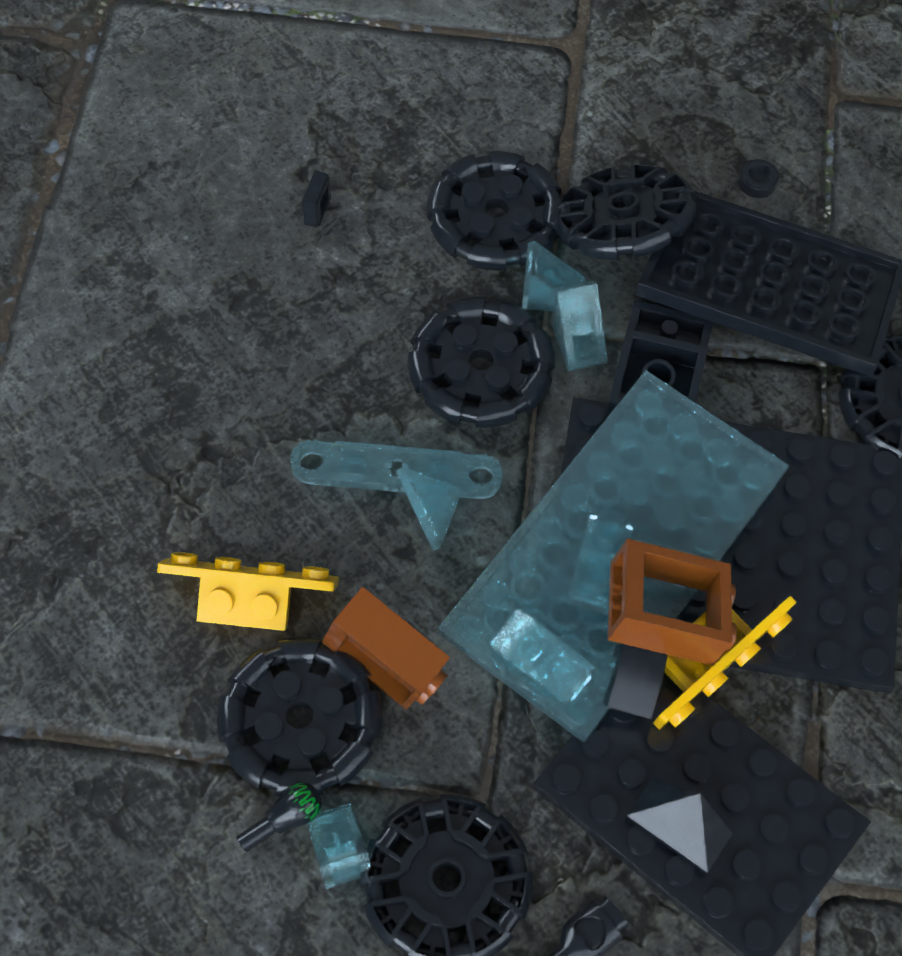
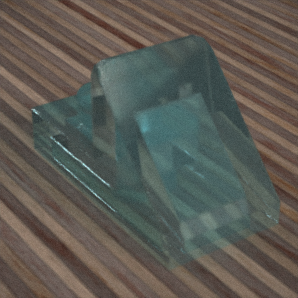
[552,281,608,371]

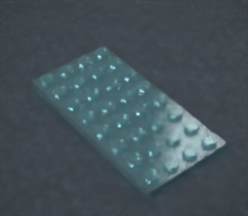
[437,370,789,743]

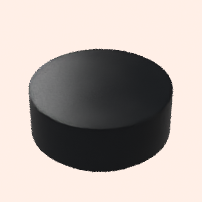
[738,159,779,198]

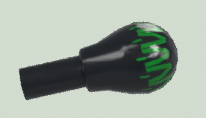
[237,782,322,852]

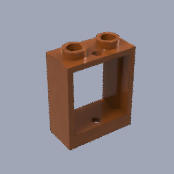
[608,538,737,665]
[322,586,450,710]

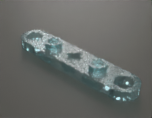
[290,439,503,499]

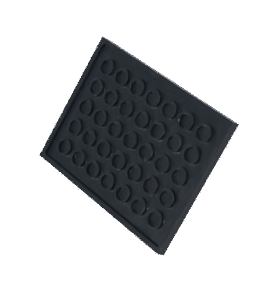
[535,397,902,694]

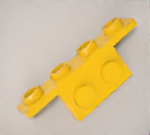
[157,552,339,631]
[653,596,797,730]

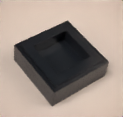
[302,171,331,228]

